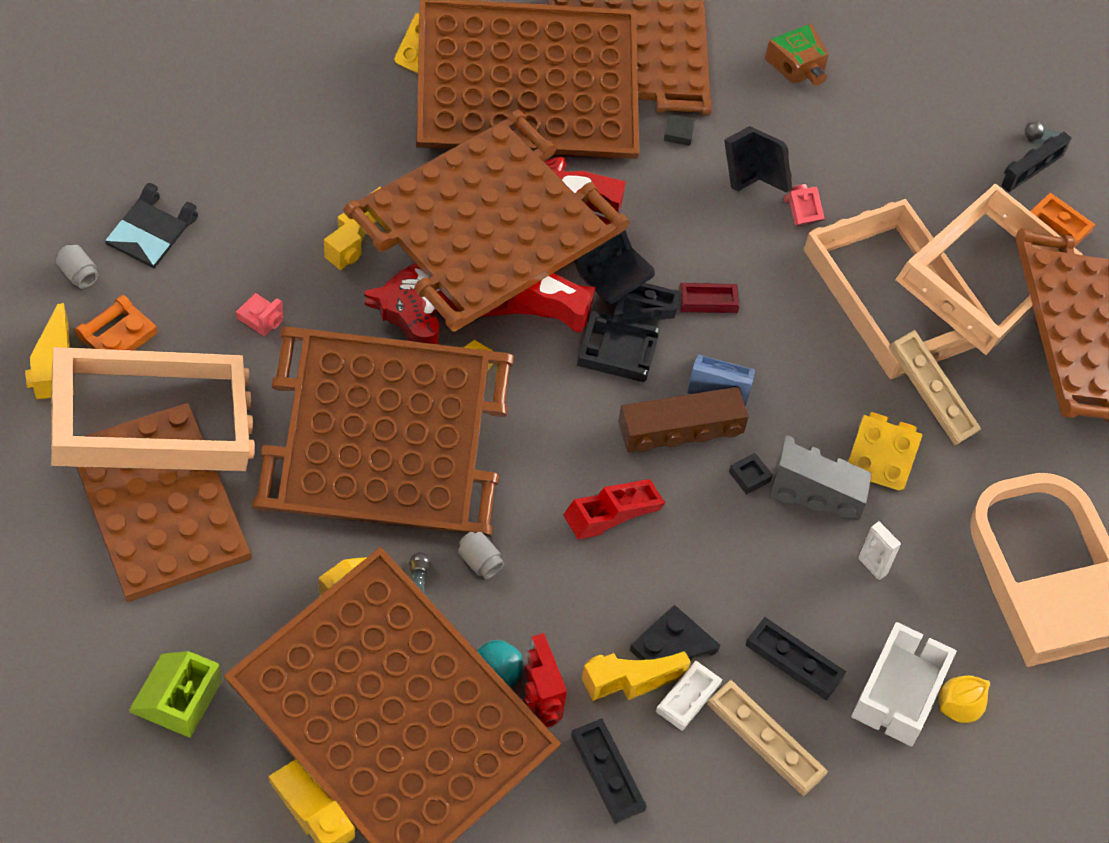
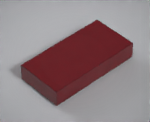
[679,283,740,313]

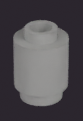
[56,245,99,289]
[458,532,504,579]

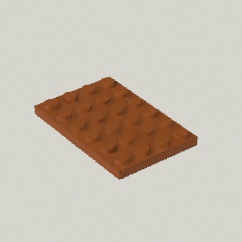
[76,403,251,602]

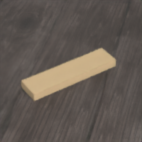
[888,330,981,446]
[707,680,828,797]

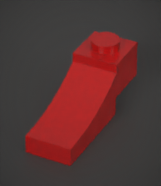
[563,479,665,540]

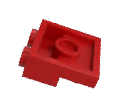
[523,633,567,728]

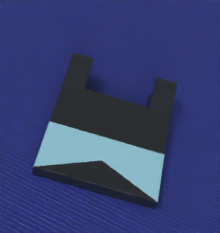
[105,183,198,269]

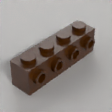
[618,387,749,452]

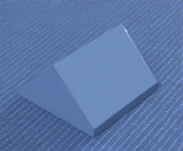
[687,354,755,407]

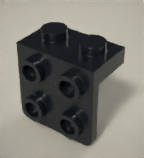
[724,126,792,193]
[574,230,656,304]

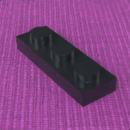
[1001,131,1072,192]
[745,617,847,700]
[571,718,647,824]

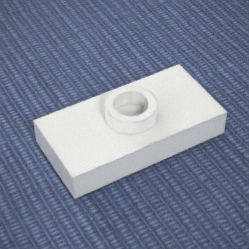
[858,521,901,580]
[656,661,722,731]

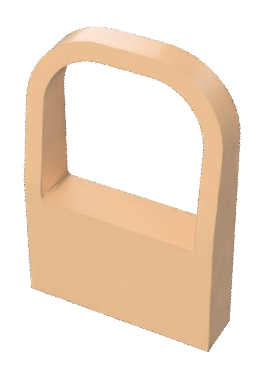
[970,473,1109,667]

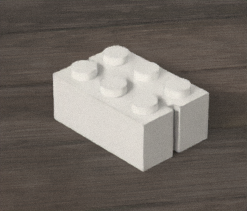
[851,622,957,747]

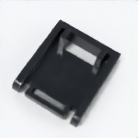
[577,311,660,382]

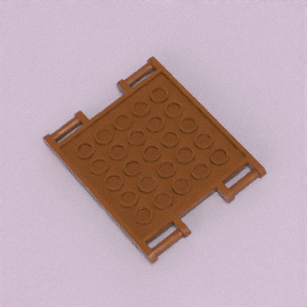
[547,0,712,115]
[343,110,630,331]
[1016,228,1109,422]
[252,327,514,537]

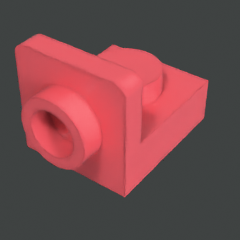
[783,184,825,226]
[236,293,284,337]

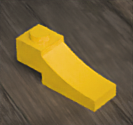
[324,187,382,271]
[582,651,691,701]
[269,760,355,843]

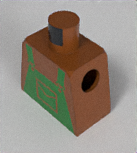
[765,24,829,86]

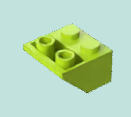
[129,651,222,738]

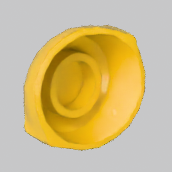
[938,675,990,723]

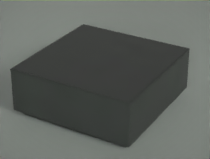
[664,114,696,146]

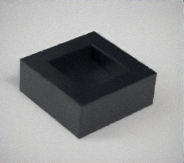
[729,453,773,495]

